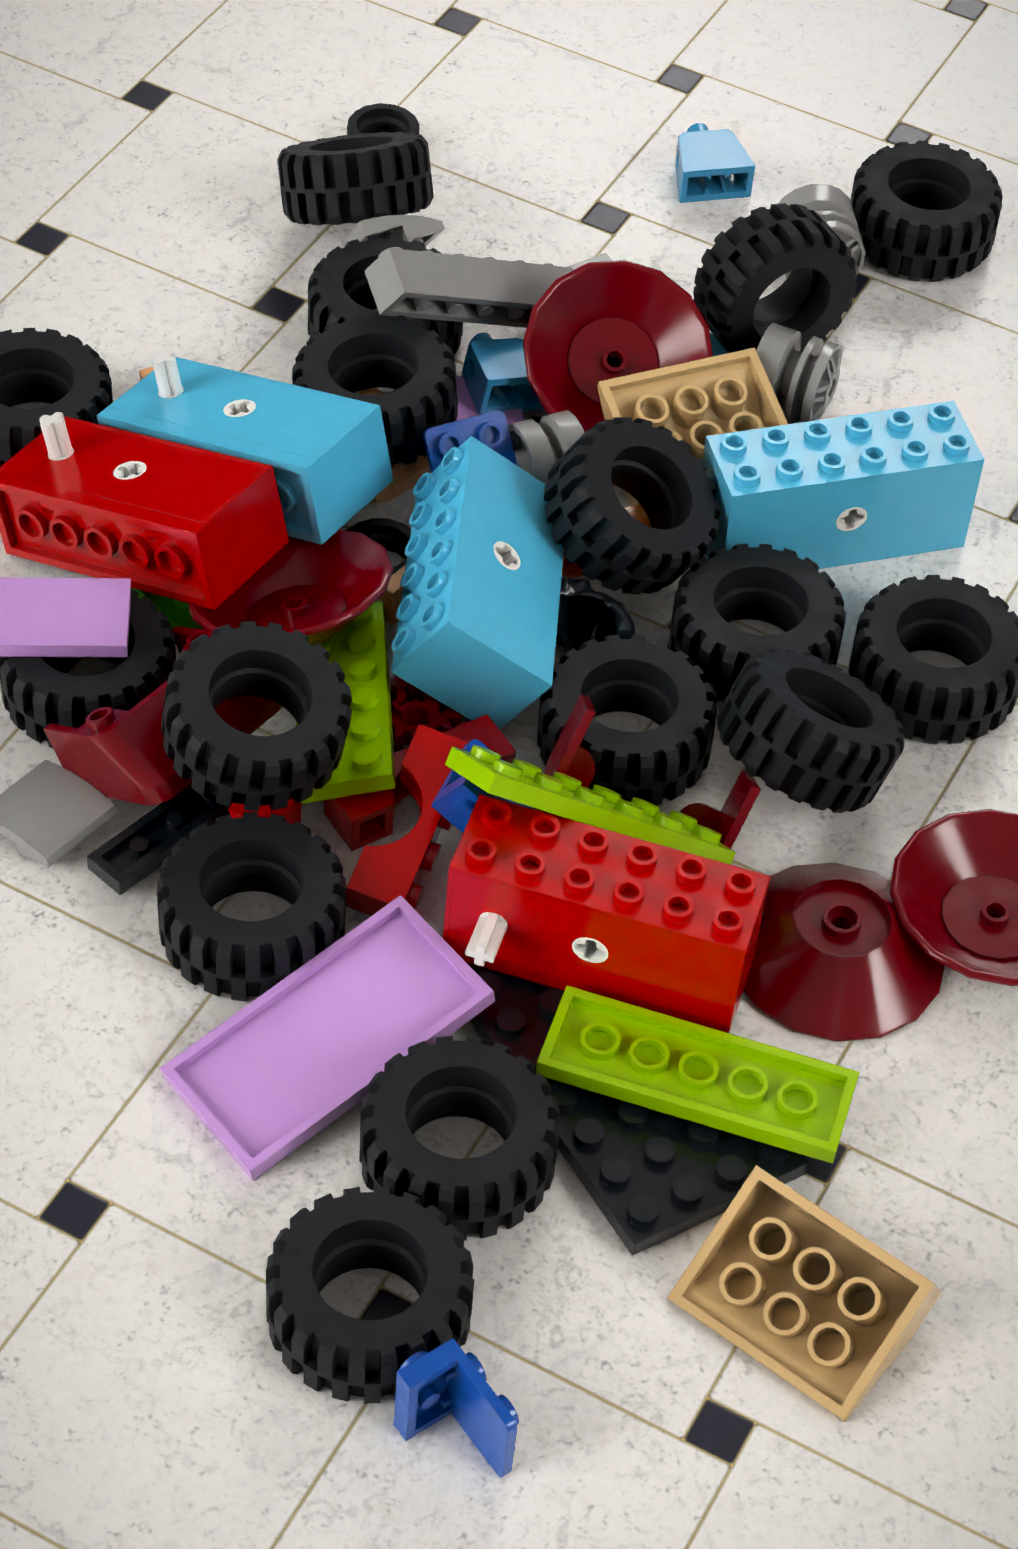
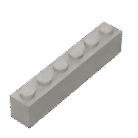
[364,247,573,328]

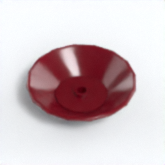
[523,260,713,433]
[188,529,394,646]
[890,809,1018,986]
[743,863,945,1042]

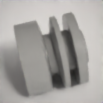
[778,184,866,278]
[756,323,842,422]

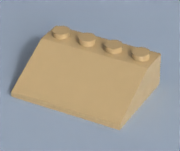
[597,347,788,506]
[667,1165,942,1422]

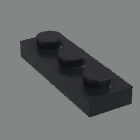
[87,783,227,895]

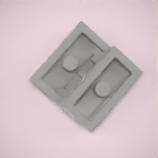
[342,215,445,248]
[0,760,118,867]

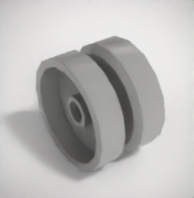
[508,410,584,484]

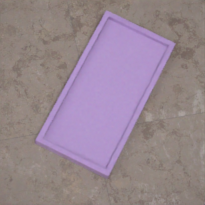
[160,895,495,1181]

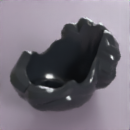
[556,577,635,651]

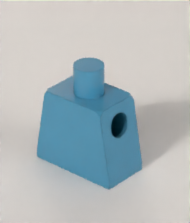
[675,123,755,203]
[462,332,544,415]

